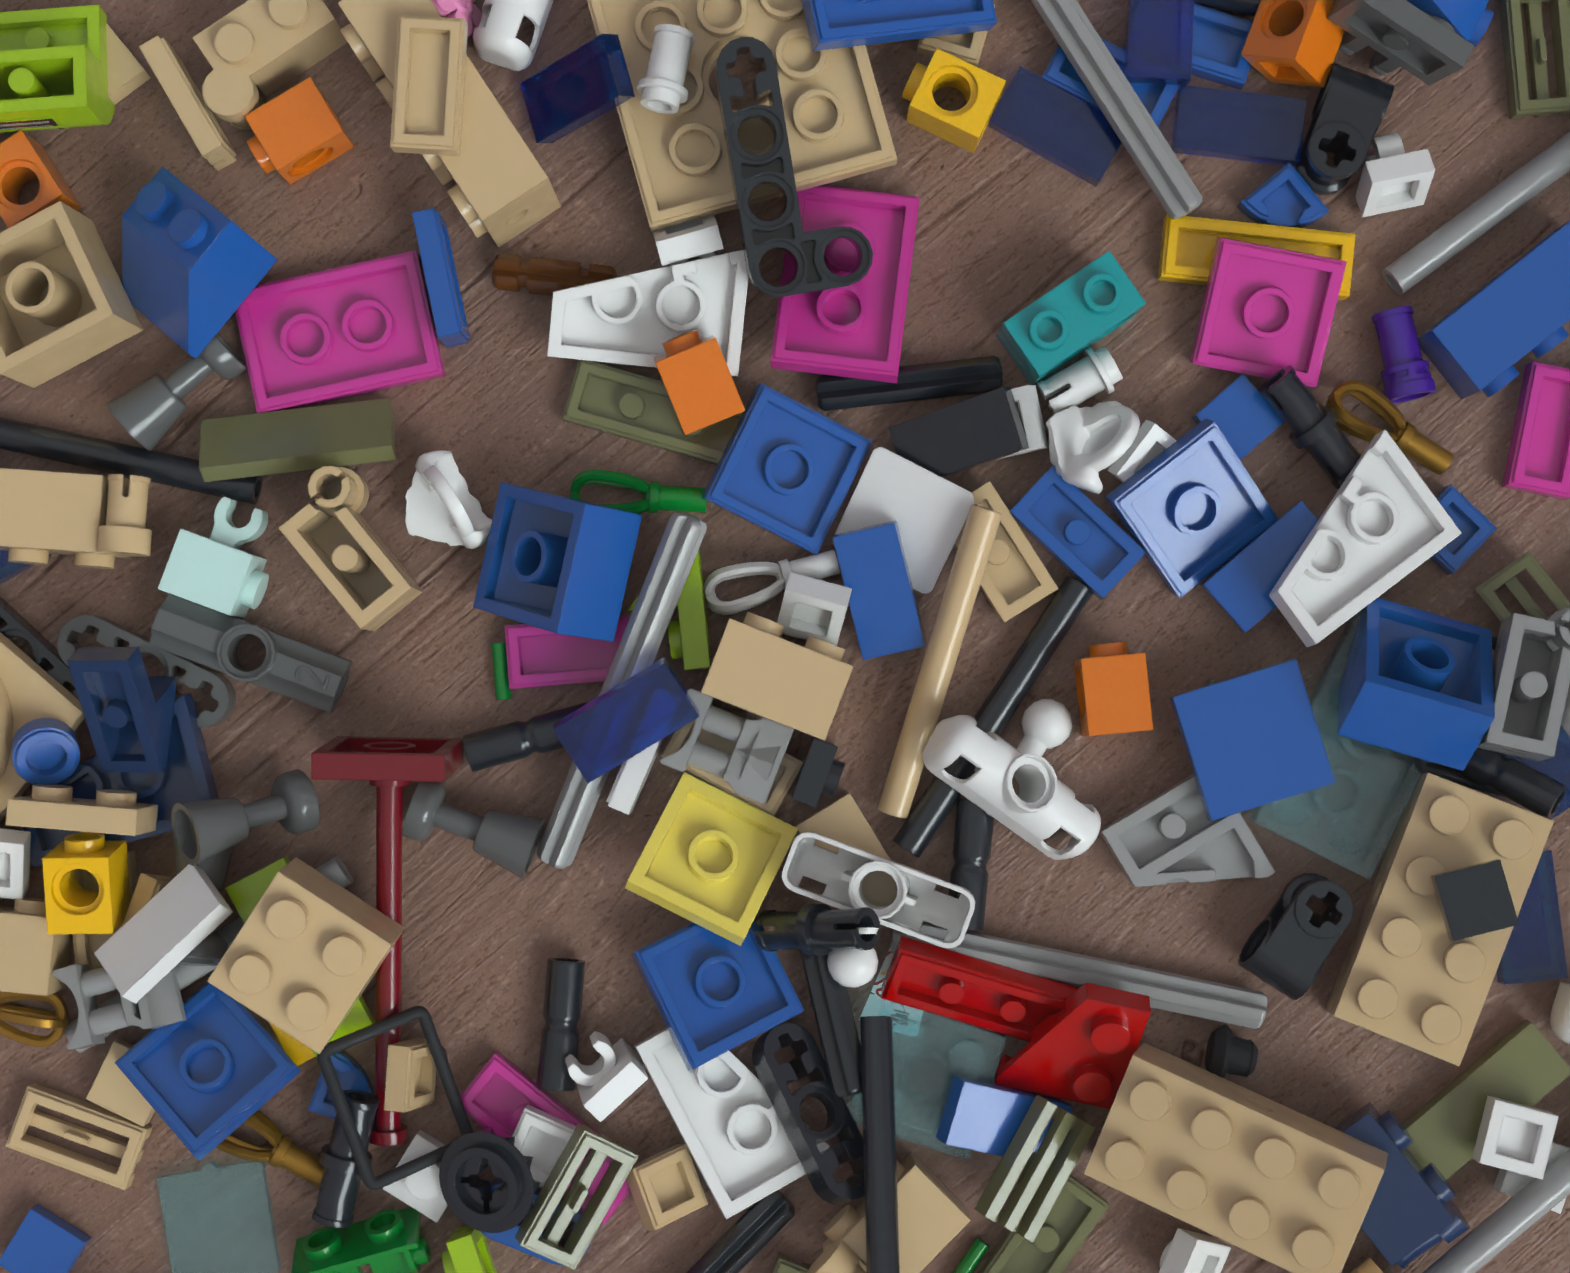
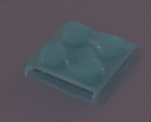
[848,999,1007,1160]

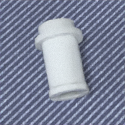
[637,24,695,114]
[1037,346,1123,415]

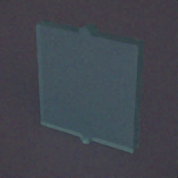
[157,1161,281,1273]

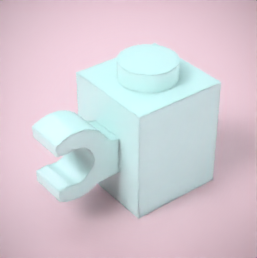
[158,497,269,618]

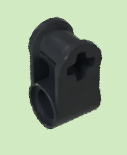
[1295,63,1394,196]
[1238,873,1353,1000]

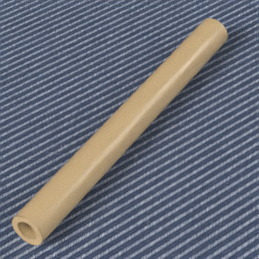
[877,504,1002,818]

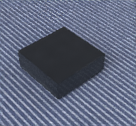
[1431,859,1519,941]

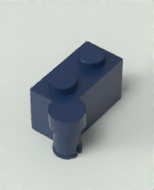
[1334,1102,1470,1269]

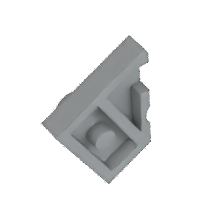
[1099,774,1275,887]

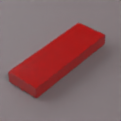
[881,936,1079,1042]

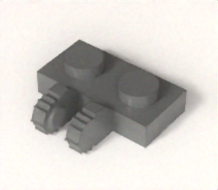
[1327,0,1474,86]

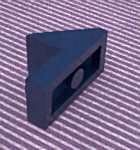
[67,647,176,772]

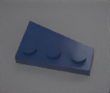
[23,694,219,867]

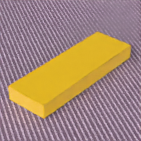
[1157,214,1356,300]

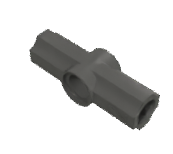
[149,593,353,713]

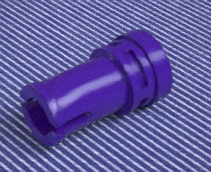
[1371,306,1437,404]

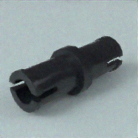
[1258,365,1361,489]
[755,904,880,956]
[312,1090,380,1228]

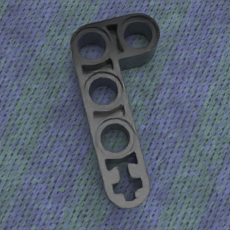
[715,37,873,297]

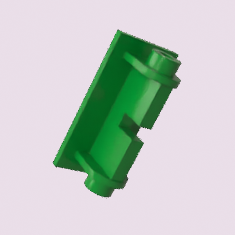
[291,1207,431,1273]

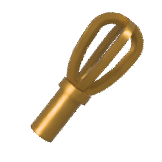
[1326,380,1454,475]
[0,992,70,1047]
[215,1110,324,1187]

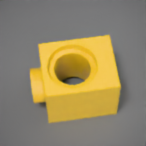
[902,48,1006,154]
[42,832,130,935]

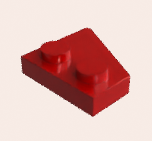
[995,982,1151,1109]

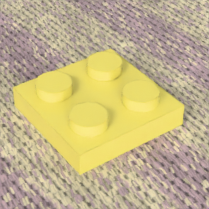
[625,772,798,946]

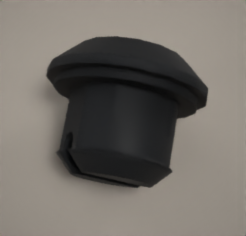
[1205,1024,1258,1078]

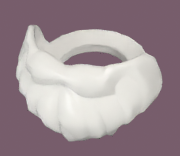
[1046,401,1140,494]
[405,450,492,549]

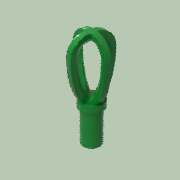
[570,469,707,514]

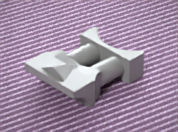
[660,689,794,804]
[52,964,186,1050]

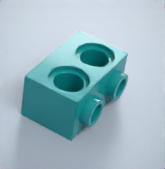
[996,251,1146,385]

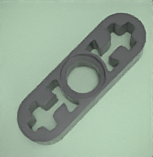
[57,615,236,728]

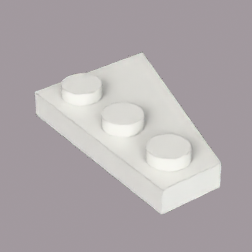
[547,250,749,376]
[1269,429,1462,647]
[634,1027,830,1219]

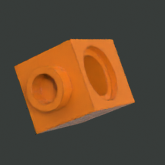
[1241,0,1345,88]
[244,77,355,185]
[0,130,82,228]
[654,329,745,435]
[1073,642,1153,736]

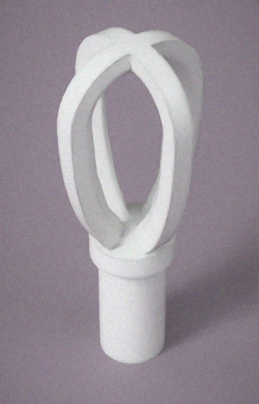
[703,550,840,615]

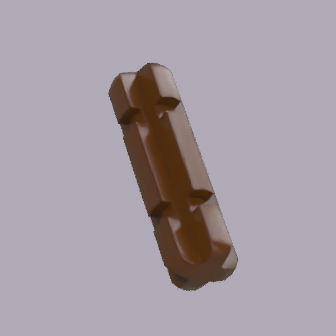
[492,253,617,296]

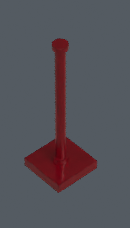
[311,736,464,1146]

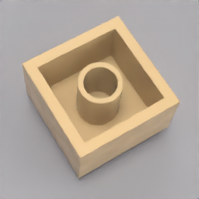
[0,201,143,388]
[701,612,854,741]
[207,857,405,1054]

